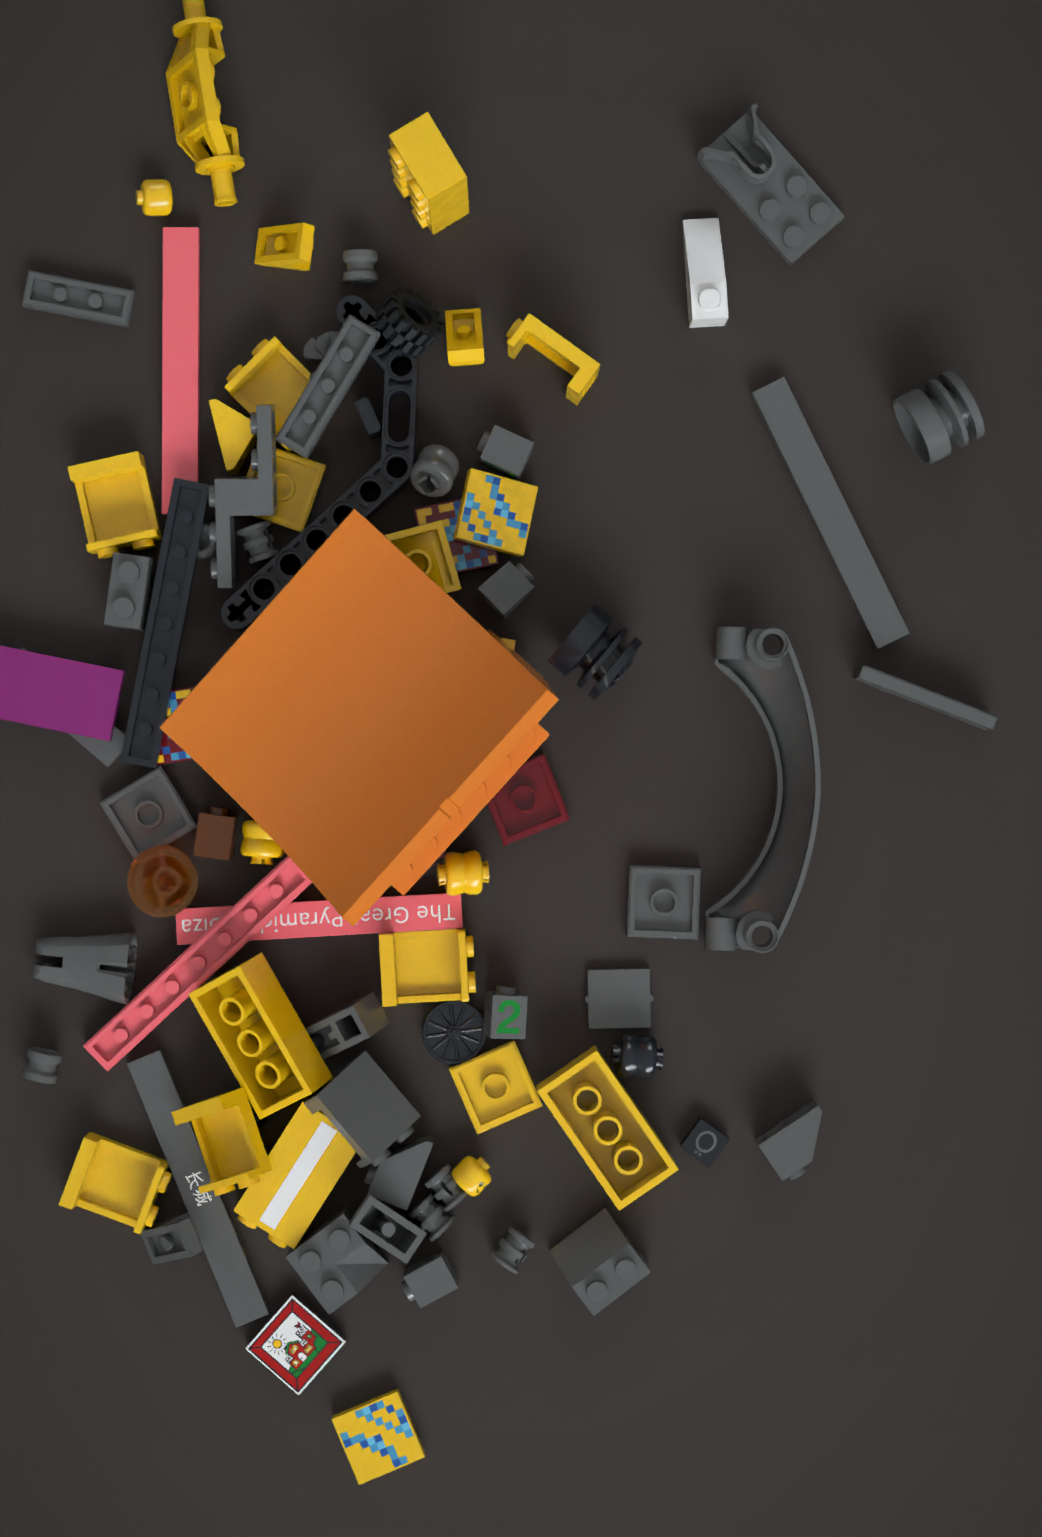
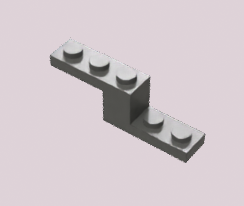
[209,404,278,588]

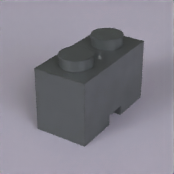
[104,552,156,631]

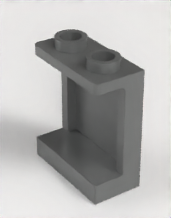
[304,1051,421,1169]

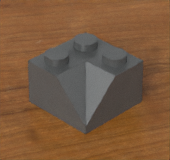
[286,1205,389,1315]

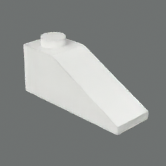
[682,218,729,328]

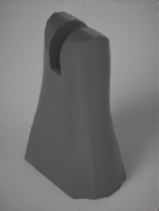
[32,933,138,1005]

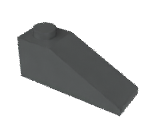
[305,992,390,1060]

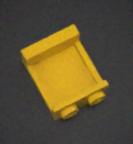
[506,313,601,405]
[224,336,311,452]
[68,451,163,559]
[379,927,476,1007]
[171,1087,272,1196]
[58,1132,172,1234]

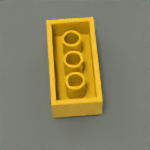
[387,112,469,235]
[188,952,333,1119]
[536,1045,679,1211]

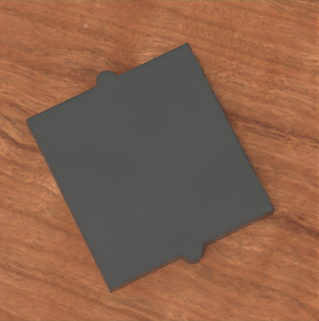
[584,968,654,1029]

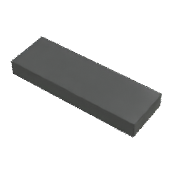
[22,270,136,328]

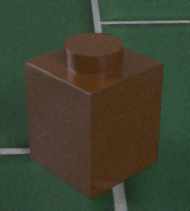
[193,806,239,861]

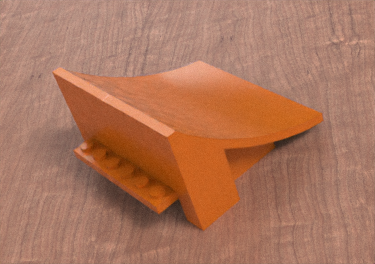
[159,508,559,926]

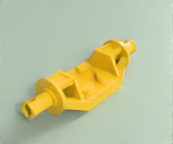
[166,0,245,207]

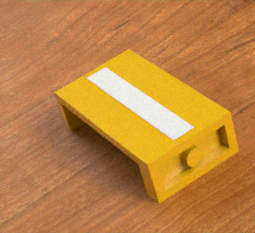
[233,1096,356,1249]

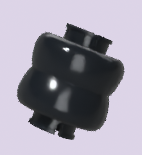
[611,1034,663,1080]

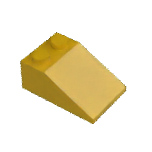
[385,520,462,594]

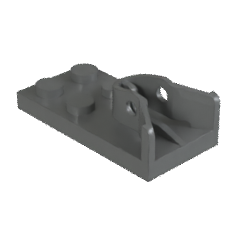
[696,103,845,266]

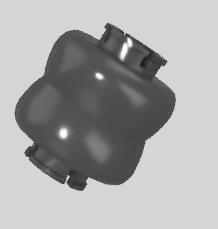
[410,444,460,497]

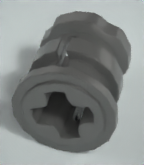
[236,521,278,565]
[424,1163,468,1212]
[408,1193,456,1242]
[489,1225,536,1274]

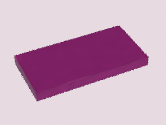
[0,646,126,741]

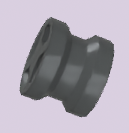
[342,249,378,286]
[21,1047,63,1084]

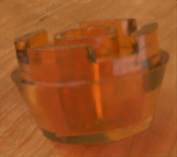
[127,845,198,917]

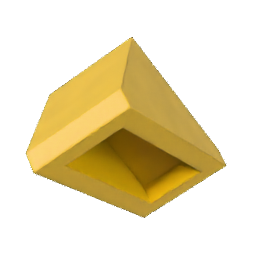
[208,399,257,475]

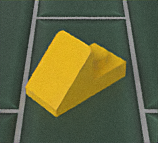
[254,222,315,271]
[445,308,485,366]

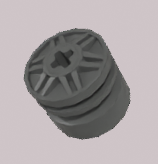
[893,369,985,466]

